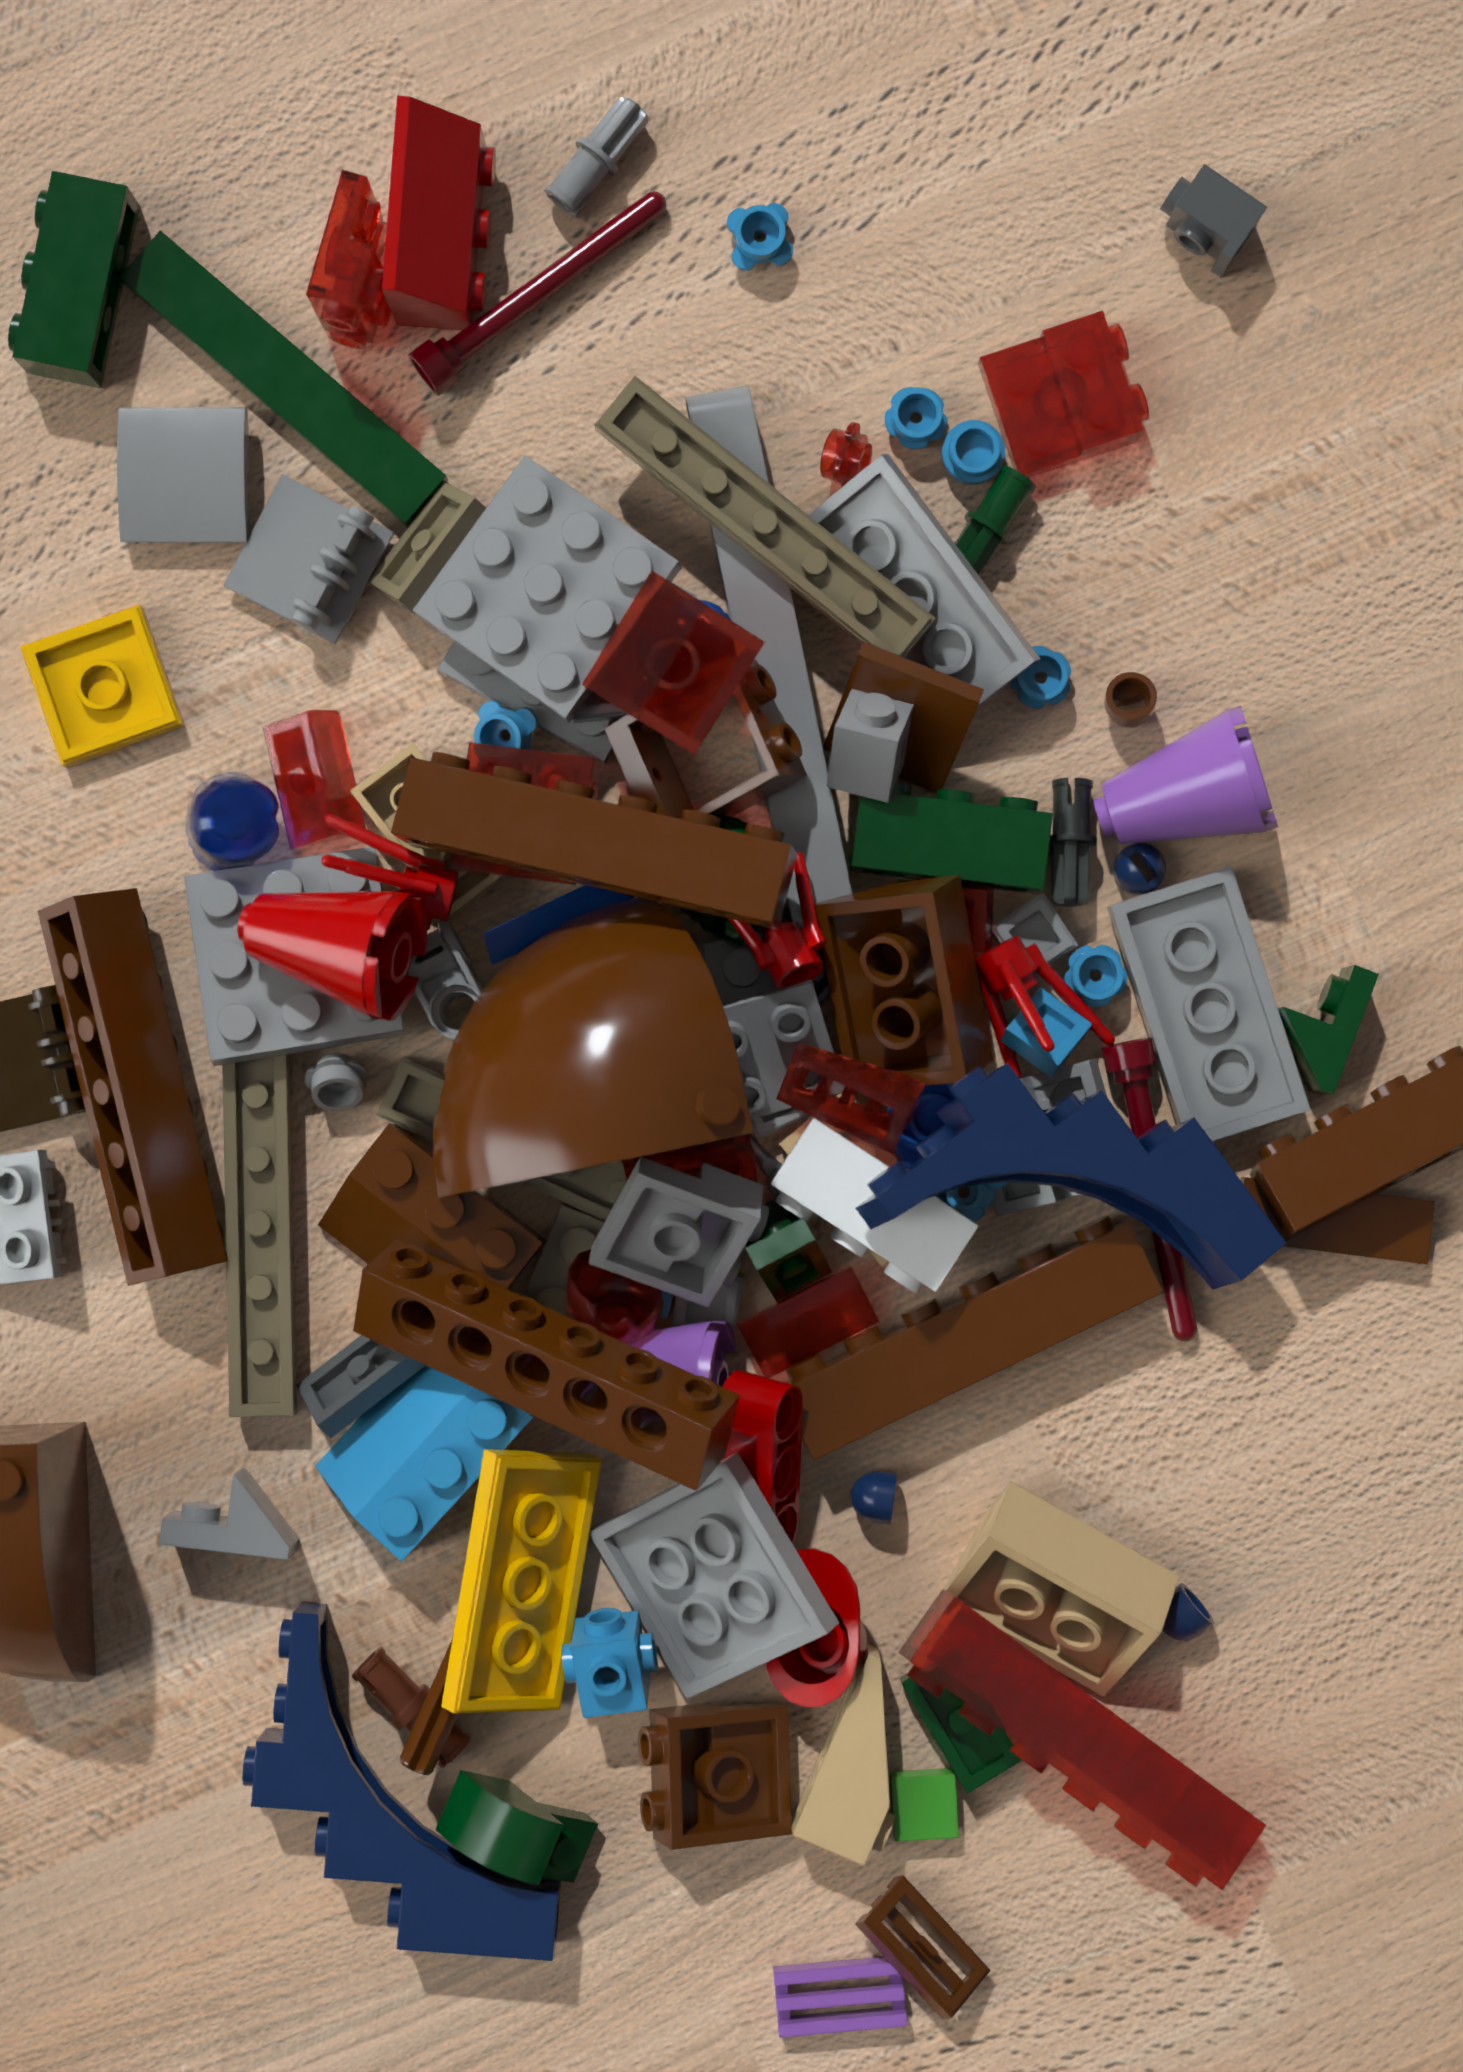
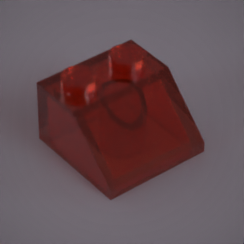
[582,571,765,755]

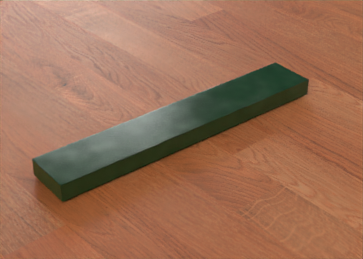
[119,230,448,528]

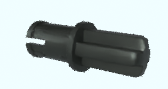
[1049,778,1097,907]

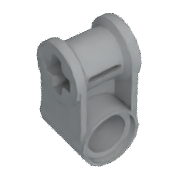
[408,919,483,1041]

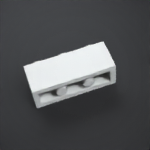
[771,1117,978,1293]

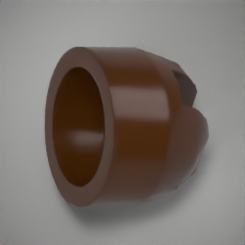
[1104,672,1157,728]

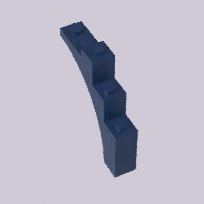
[855,1063,1286,1289]
[242,1602,561,1961]

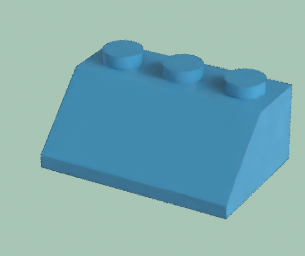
[315,1365,534,1562]

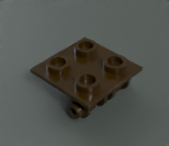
[0,985,86,1132]

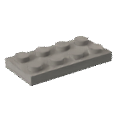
[809,454,1040,708]
[1107,867,1311,1141]

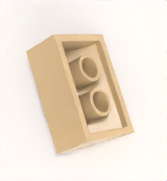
[937,1481,1179,1697]

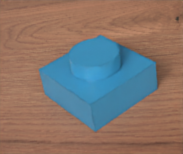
[1000,987,1092,1078]

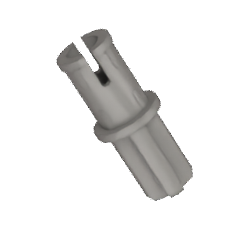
[544,97,648,217]

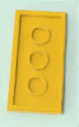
[441,1449,602,1713]

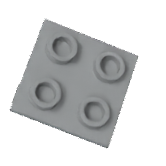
[223,474,395,644]
[723,979,846,1120]
[0,1149,67,1285]

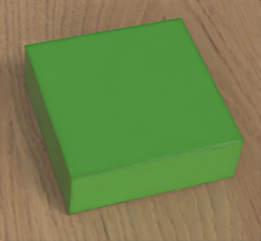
[890,1768,959,1842]

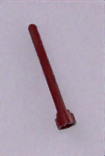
[408,191,667,396]
[1101,1037,1198,1342]

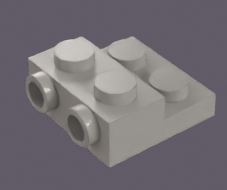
[589,1156,769,1307]

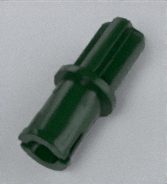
[955,466,1037,575]

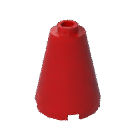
[237,891,428,1021]

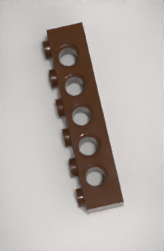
[353,1239,740,1491]

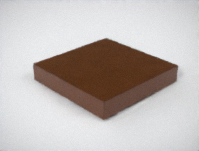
[823,641,984,793]

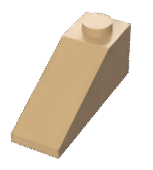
[791,1644,895,1866]

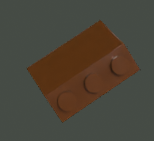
[815,875,993,1091]
[318,1124,547,1290]

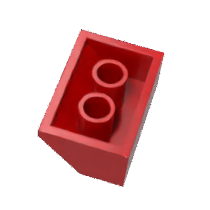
[382,95,496,330]

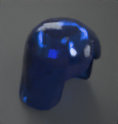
[185,772,279,871]

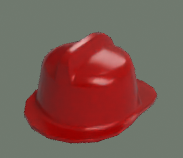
[766,1548,867,1707]

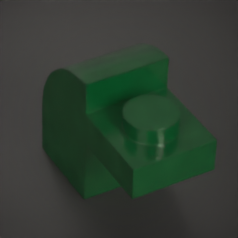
[435,1770,599,1885]

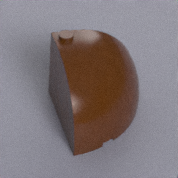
[433,898,753,1198]
[0,1421,96,1682]

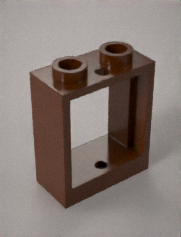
[604,657,807,819]

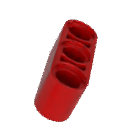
[722,1370,803,1544]

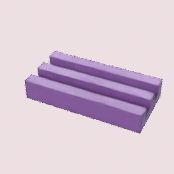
[773,1956,907,2038]

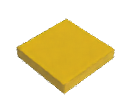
[20,604,185,768]

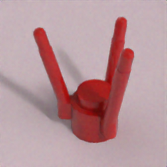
[321,814,459,930]
[728,852,827,989]
[975,935,1115,1078]

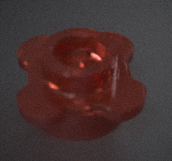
[820,422,872,488]

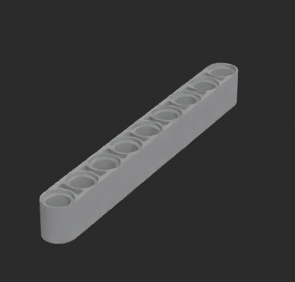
[685,385,852,929]

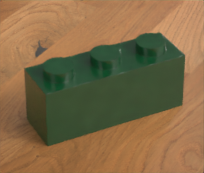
[8,171,140,388]
[849,783,1053,895]

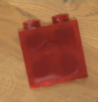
[306,170,392,349]
[978,310,1149,478]

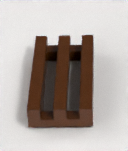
[855,1875,990,2020]

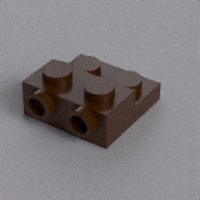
[638,1700,792,1850]

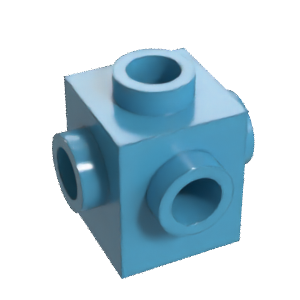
[562,1608,658,1718]

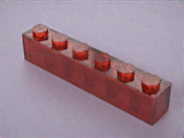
[898,1589,1266,1890]

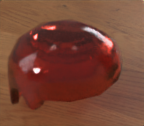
[565,1249,664,1344]

